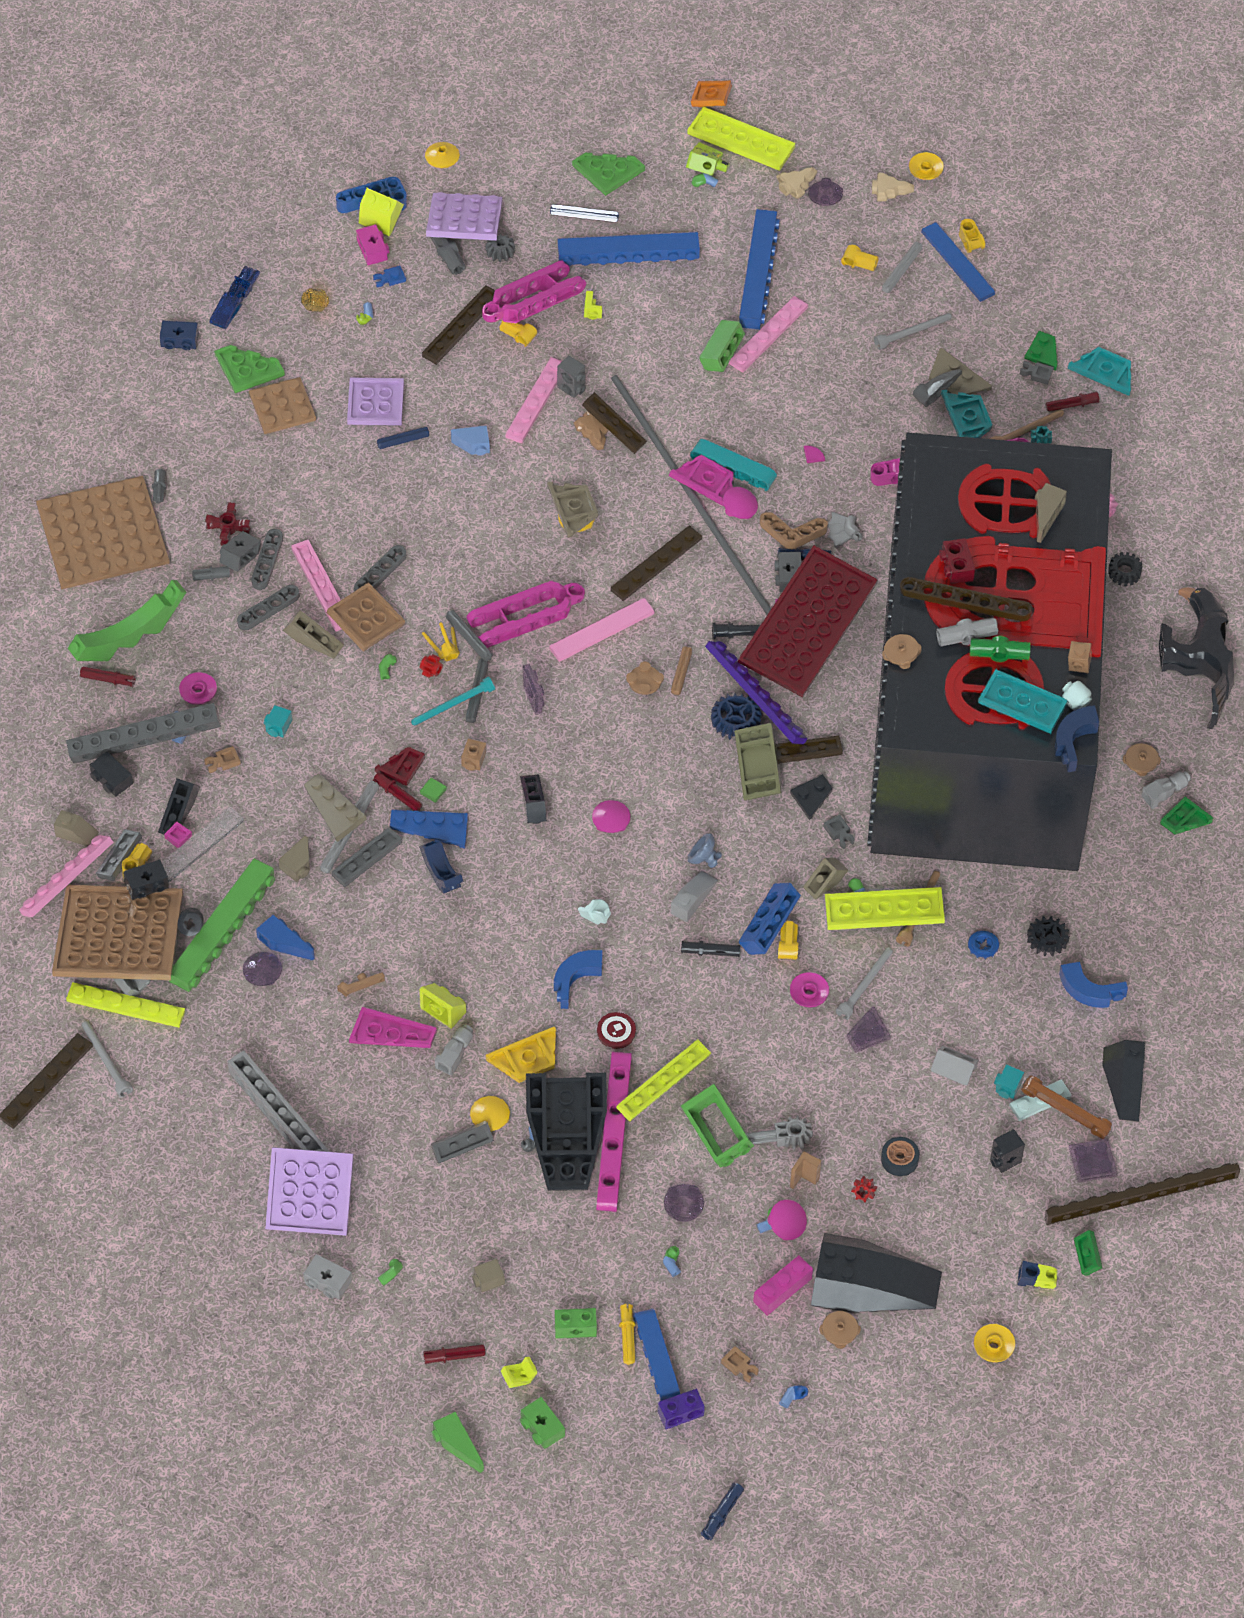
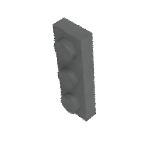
[96,829,142,881]
[431,1121,494,1164]

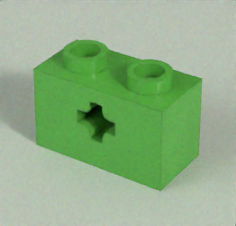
[555,1308,597,1339]
[520,1397,565,1449]

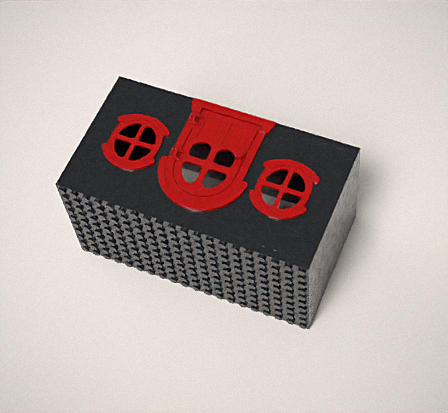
[867,432,1112,871]

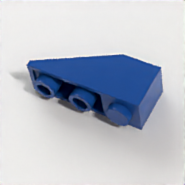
[256,915,315,961]

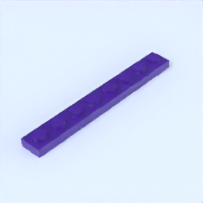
[705,641,808,744]

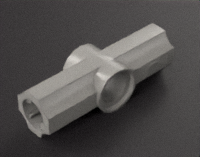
[936,618,998,646]

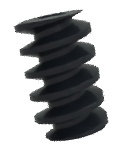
[177,907,204,936]

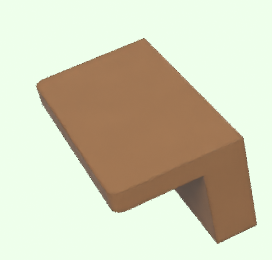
[790,1151,821,1189]

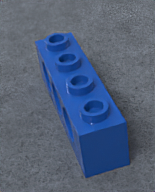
[738,883,801,955]

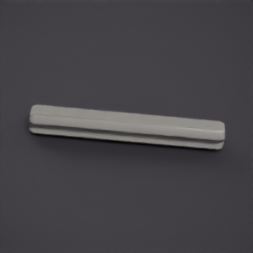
[882,242,923,293]

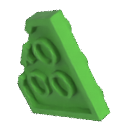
[572,152,645,196]
[214,345,285,393]

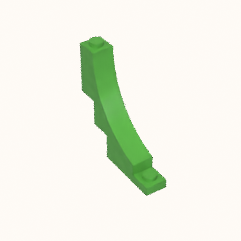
[68,580,187,661]

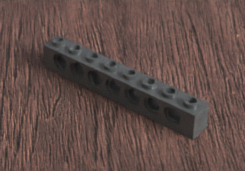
[66,703,221,764]

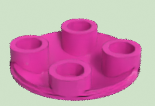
[723,487,758,519]
[592,800,630,833]
[767,1200,807,1241]

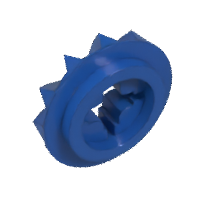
[968,931,999,960]

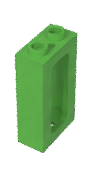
[681,1084,754,1168]

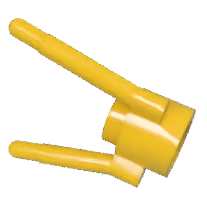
[422,622,460,661]

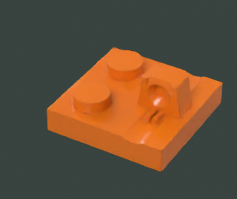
[691,80,732,107]

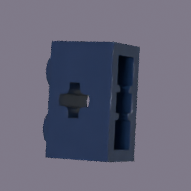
[159,320,199,350]

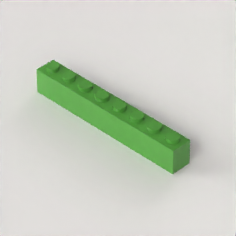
[169,858,275,992]

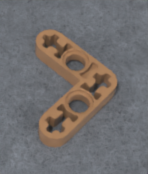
[760,512,828,549]

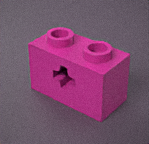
[356,224,390,265]

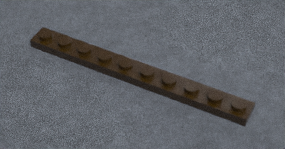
[1044,1163,1240,1225]

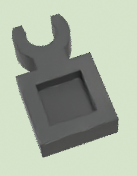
[1020,361,1054,385]
[823,815,854,849]

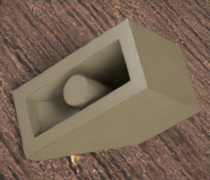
[54,810,99,846]
[279,835,310,882]
[803,858,848,900]

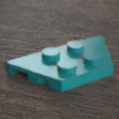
[1067,347,1131,396]
[941,390,993,438]

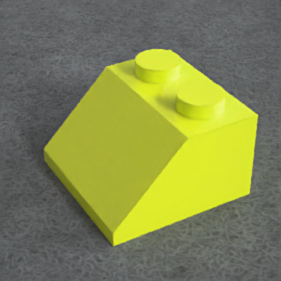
[359,188,404,236]
[419,983,466,1029]

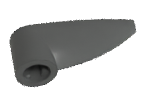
[913,369,962,407]

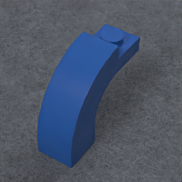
[554,950,603,1009]
[1059,962,1128,1008]

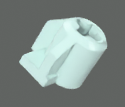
[578,899,611,925]

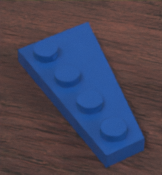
[390,810,468,849]

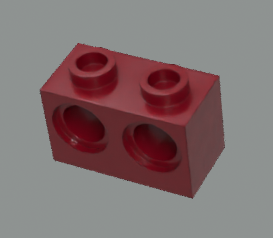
[939,538,975,584]

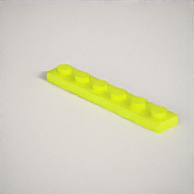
[66,982,186,1028]
[616,1039,711,1122]

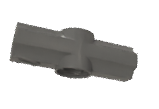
[430,237,466,275]

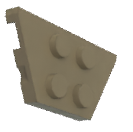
[929,348,992,395]
[547,482,598,538]

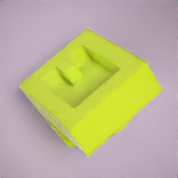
[584,291,602,320]

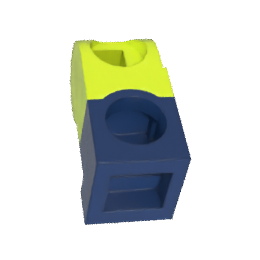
[1017,1261,1058,1289]

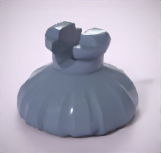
[687,833,722,868]

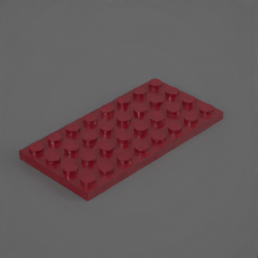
[738,545,878,698]

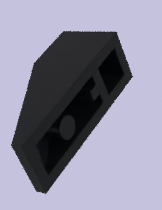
[520,774,547,824]
[158,778,200,835]

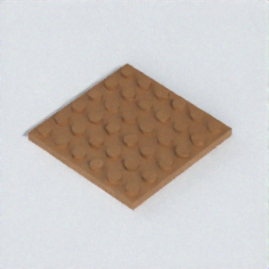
[36,476,170,590]
[52,885,183,980]

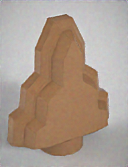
[574,411,608,450]

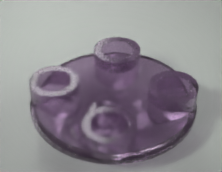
[808,178,843,206]
[243,952,282,986]
[664,1184,704,1222]

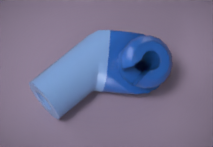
[779,1385,809,1408]

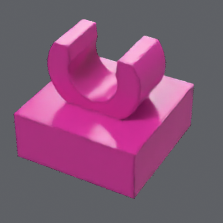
[164,822,192,848]

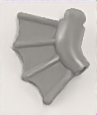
[828,512,863,548]

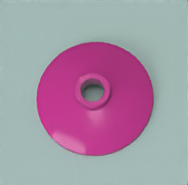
[179,672,217,705]
[790,972,829,1008]

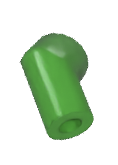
[378,654,397,680]
[378,1259,403,1286]

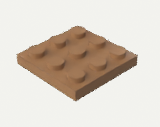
[249,377,316,434]
[326,582,405,652]

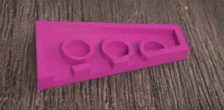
[349,1007,437,1048]

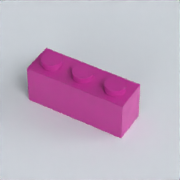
[753,1255,813,1316]

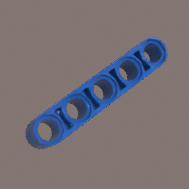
[633,1308,680,1402]

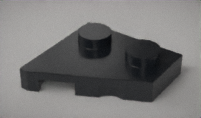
[790,774,833,820]

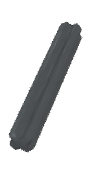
[446,610,493,662]
[466,658,488,723]

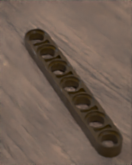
[900,577,1032,622]

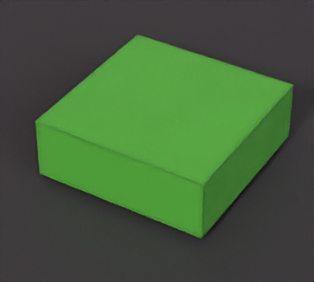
[420,778,447,803]

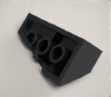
[1102,1040,1145,1122]

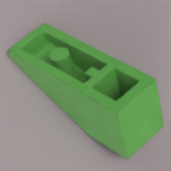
[431,1412,484,1473]

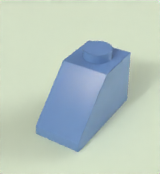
[451,426,490,456]

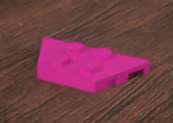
[669,455,733,506]

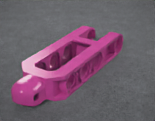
[482,261,586,323]
[466,581,585,648]

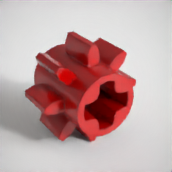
[419,654,443,678]
[851,1176,878,1203]

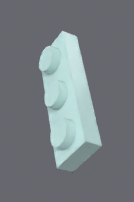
[1009,1079,1072,1121]

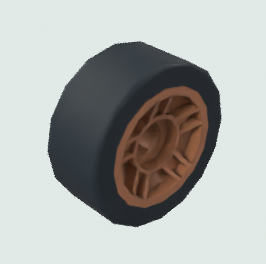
[881,1136,920,1177]

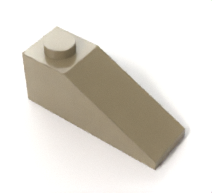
[1035,483,1067,543]
[283,610,344,658]

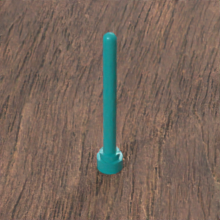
[411,676,496,726]

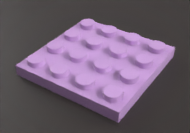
[426,192,502,240]
[265,1147,354,1236]

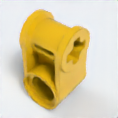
[959,219,985,253]

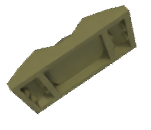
[734,723,782,801]

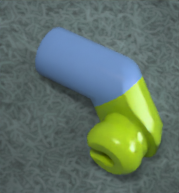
[356,302,374,325]

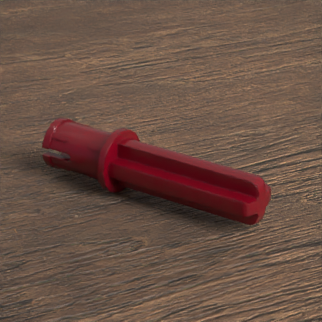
[1045,391,1100,411]
[80,666,136,687]
[373,772,423,811]
[423,1344,486,1364]

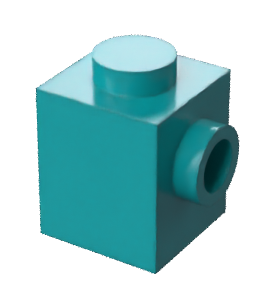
[264,705,293,738]
[994,1064,1025,1100]

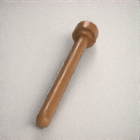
[989,409,1064,440]
[896,871,940,947]

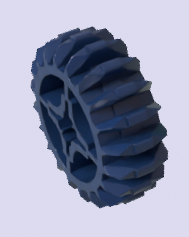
[711,693,762,740]

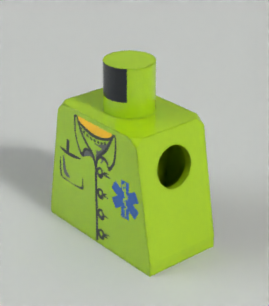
[686,142,730,175]

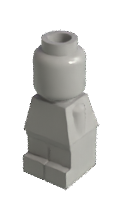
[1141,771,1191,809]
[435,1024,473,1076]

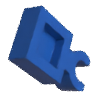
[373,266,406,287]

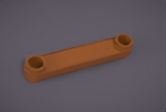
[1021,1075,1112,1139]

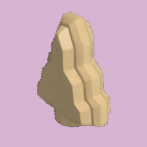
[776,167,817,199]
[872,173,914,202]

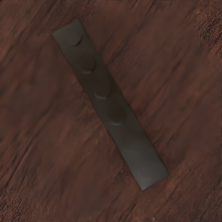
[422,285,495,365]
[610,525,702,601]
[0,1033,93,1129]

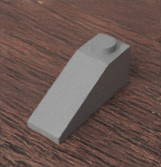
[671,871,718,922]

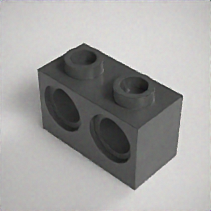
[557,355,586,398]

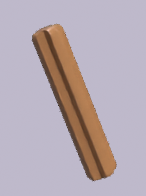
[671,646,692,695]

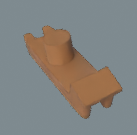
[337,972,385,997]

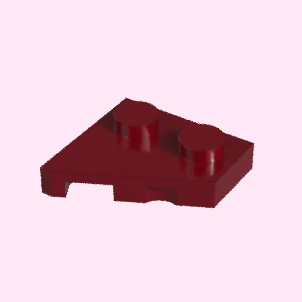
[375,747,425,786]

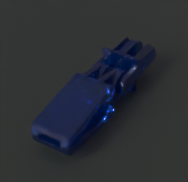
[209,265,260,330]

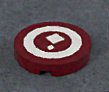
[597,1012,636,1049]

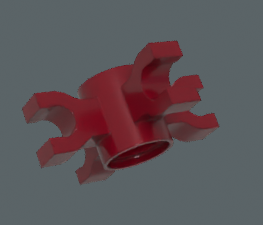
[205,502,251,546]

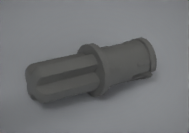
[152,469,166,504]
[192,566,230,581]

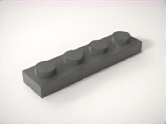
[332,827,402,888]

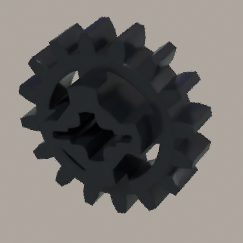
[1027,916,1070,956]

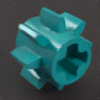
[1031,426,1053,444]

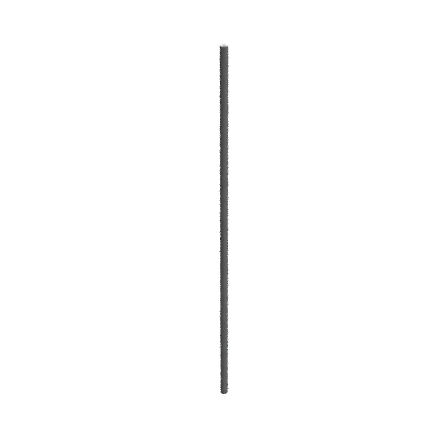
[611,375,771,615]

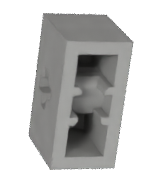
[303,1254,352,1300]

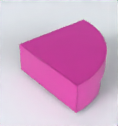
[804,446,825,463]

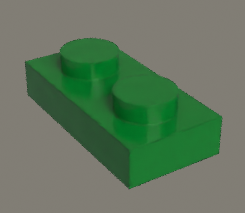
[1074,1230,1103,1276]

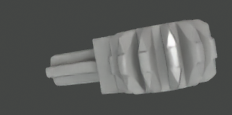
[747,1115,813,1150]

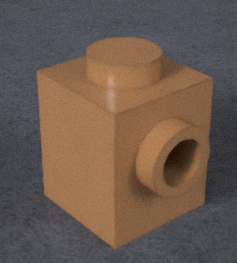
[1068,641,1092,673]
[461,739,486,771]

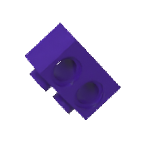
[658,1388,705,1430]

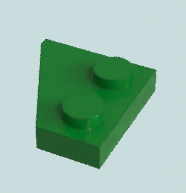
[1024,331,1057,371]
[1160,797,1214,835]

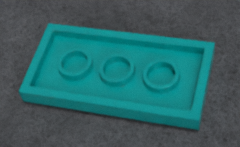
[978,669,1068,734]

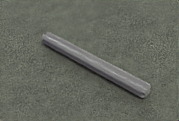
[320,781,379,873]

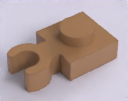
[204,746,241,773]
[721,1346,759,1383]

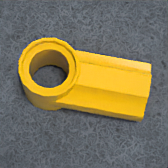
[841,244,879,271]
[499,321,537,347]
[122,843,152,879]
[778,921,798,960]

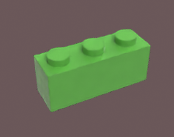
[699,320,745,372]

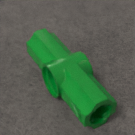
[970,636,1030,662]

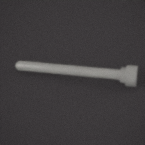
[874,313,952,350]
[836,947,893,1020]
[82,1021,133,1098]

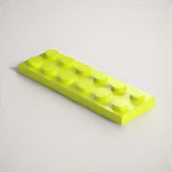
[687,107,796,171]
[825,887,945,930]

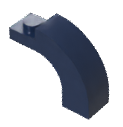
[1054,706,1099,772]
[419,840,464,894]

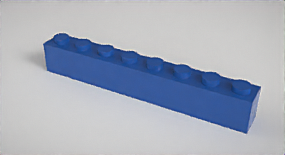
[739,209,780,330]
[558,232,700,266]

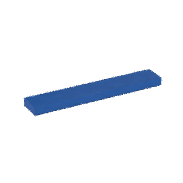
[921,222,995,302]

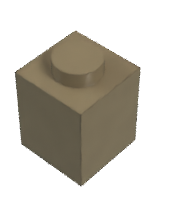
[472,1259,505,1292]

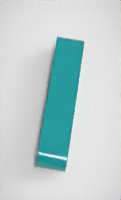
[690,439,777,491]

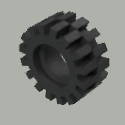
[1108,552,1143,586]

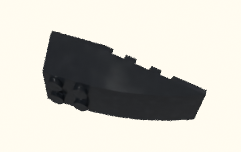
[526,1072,607,1191]
[811,1233,942,1313]

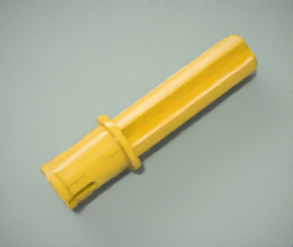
[619,1304,635,1365]

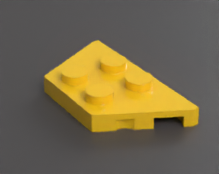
[485,1026,556,1083]

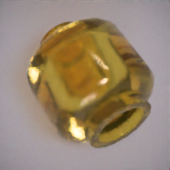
[301,288,329,312]

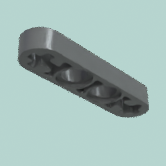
[251,529,283,590]
[354,545,407,591]
[237,585,300,630]

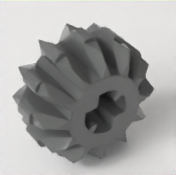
[485,233,515,263]

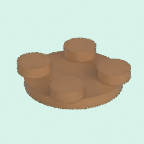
[882,634,921,669]
[626,661,664,695]
[1122,743,1161,776]
[819,1310,861,1349]

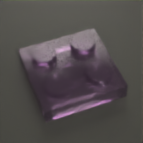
[522,663,544,715]
[1068,1139,1118,1183]

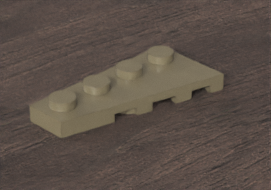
[304,773,367,842]

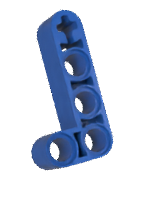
[336,177,407,213]

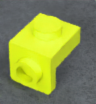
[501,1356,537,1388]

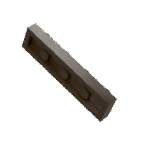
[582,392,647,454]
[776,735,843,764]

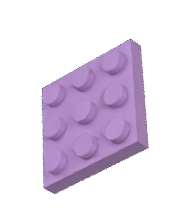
[347,378,404,426]

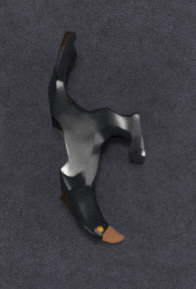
[1158,587,1234,729]

